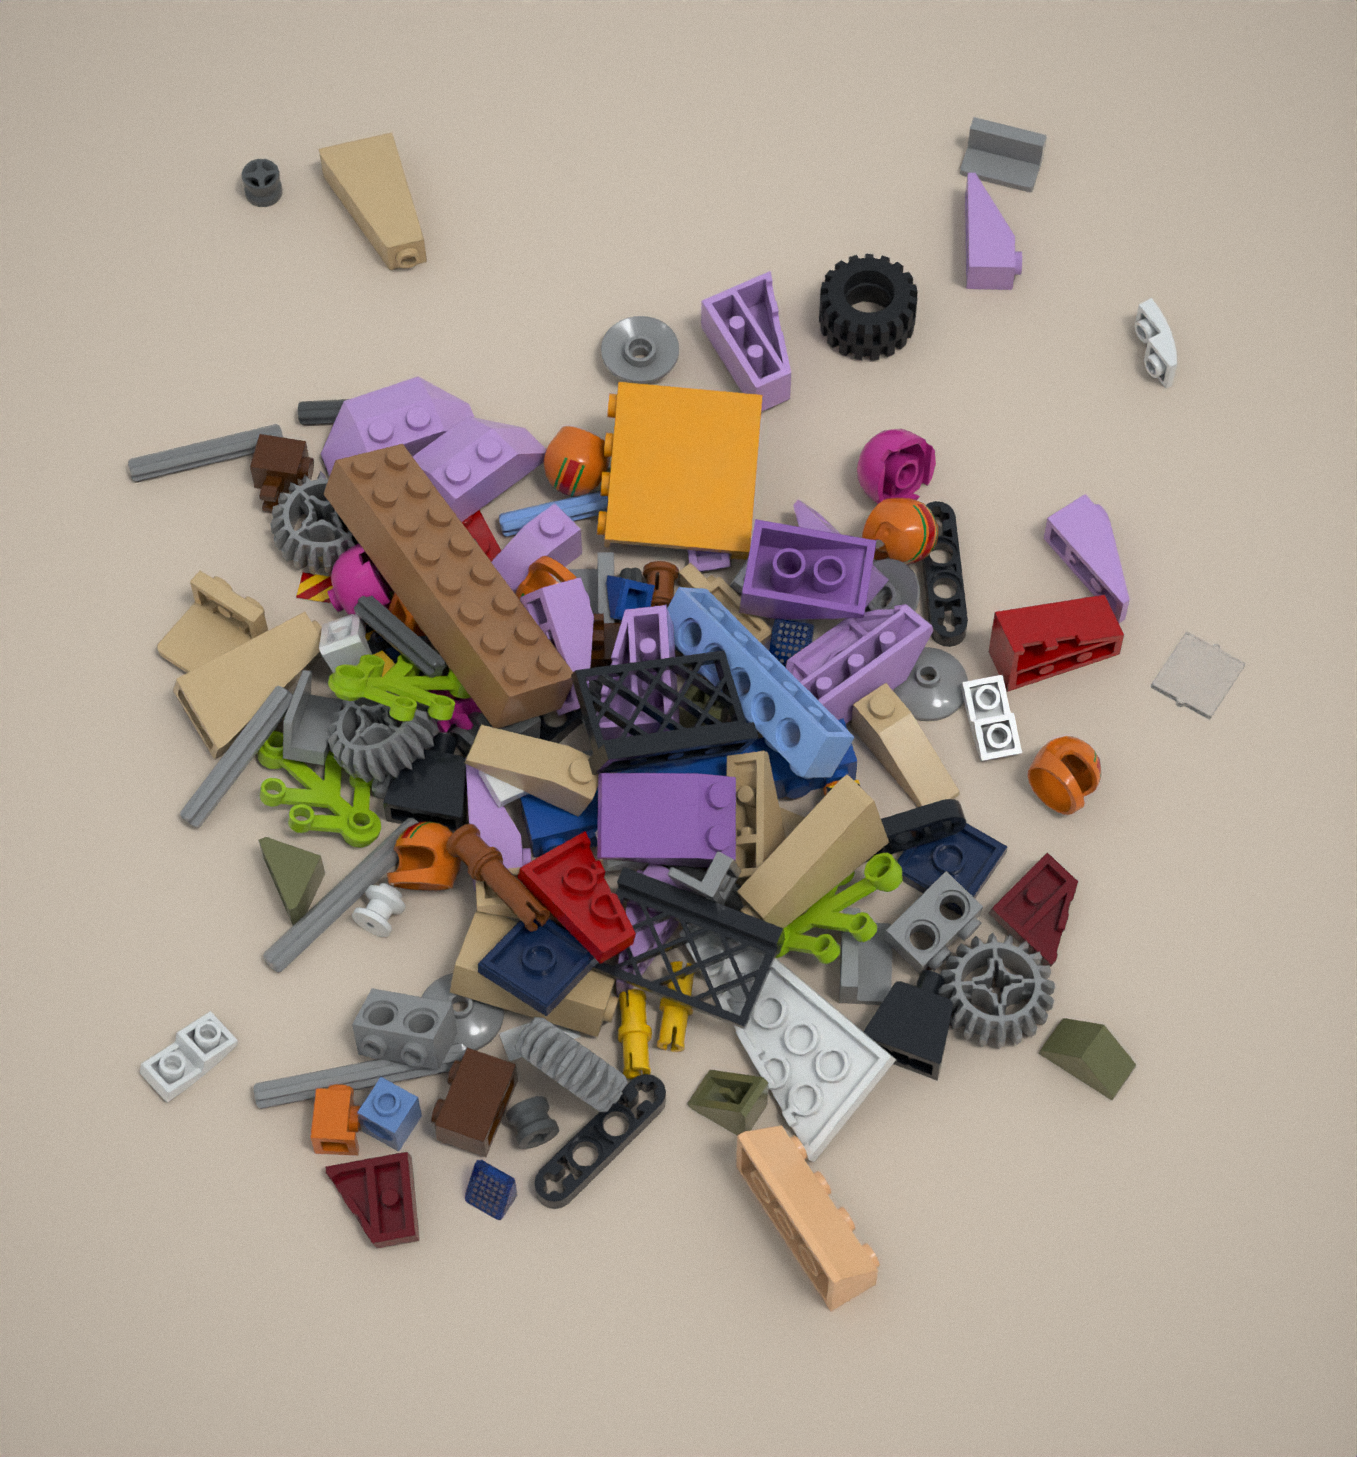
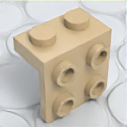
[157,570,268,673]

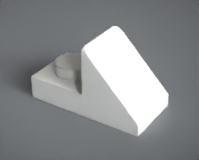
[319,614,372,673]

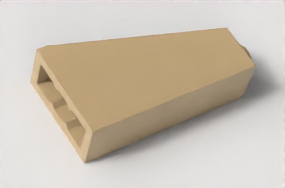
[319,132,427,270]
[173,612,322,760]
[737,774,889,929]
[450,909,619,1037]

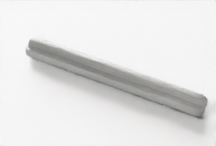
[263,818,419,972]
[254,1043,466,1109]

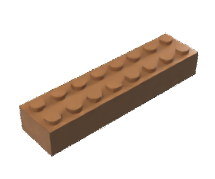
[324,443,573,729]

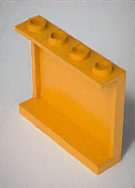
[597,382,763,560]

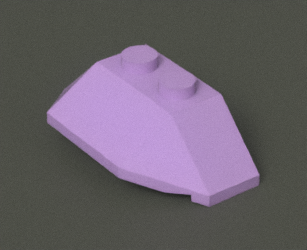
[321,377,474,477]
[412,416,547,522]
[786,604,933,724]

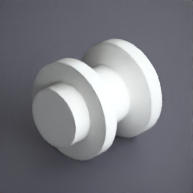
[352,883,405,937]

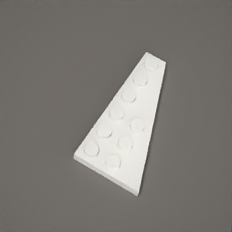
[679,925,896,1162]

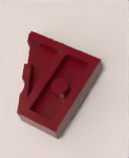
[988,852,1078,967]
[325,1151,420,1248]

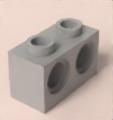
[884,871,983,974]
[352,988,458,1070]

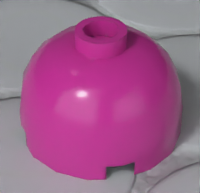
[857,428,936,503]
[328,544,393,623]

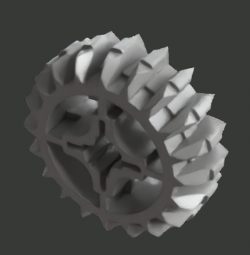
[270,471,359,576]
[327,691,439,783]
[939,933,1055,1049]
[515,1017,627,1112]

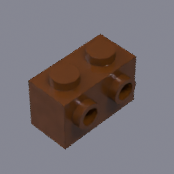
[431,1048,518,1157]

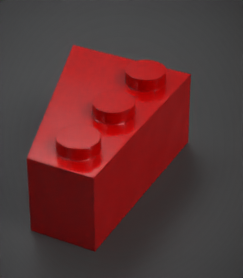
[988,595,1124,692]

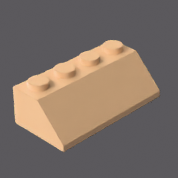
[736,1125,880,1311]

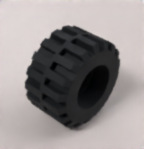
[819,254,918,361]

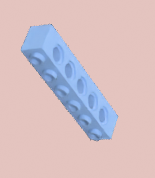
[667,587,855,779]

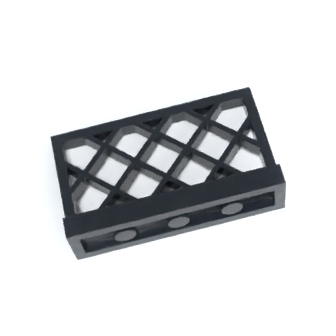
[571,651,759,775]
[592,867,785,1029]

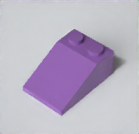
[739,519,877,620]
[597,773,736,868]

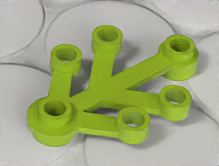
[328,654,471,721]
[257,731,381,848]
[775,853,903,964]

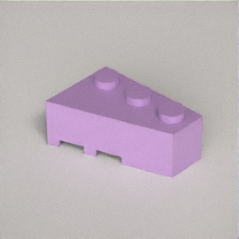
[701,271,791,412]
[597,605,680,740]

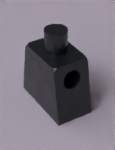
[383,733,468,833]
[864,970,954,1080]

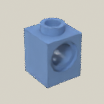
[357,1077,422,1152]

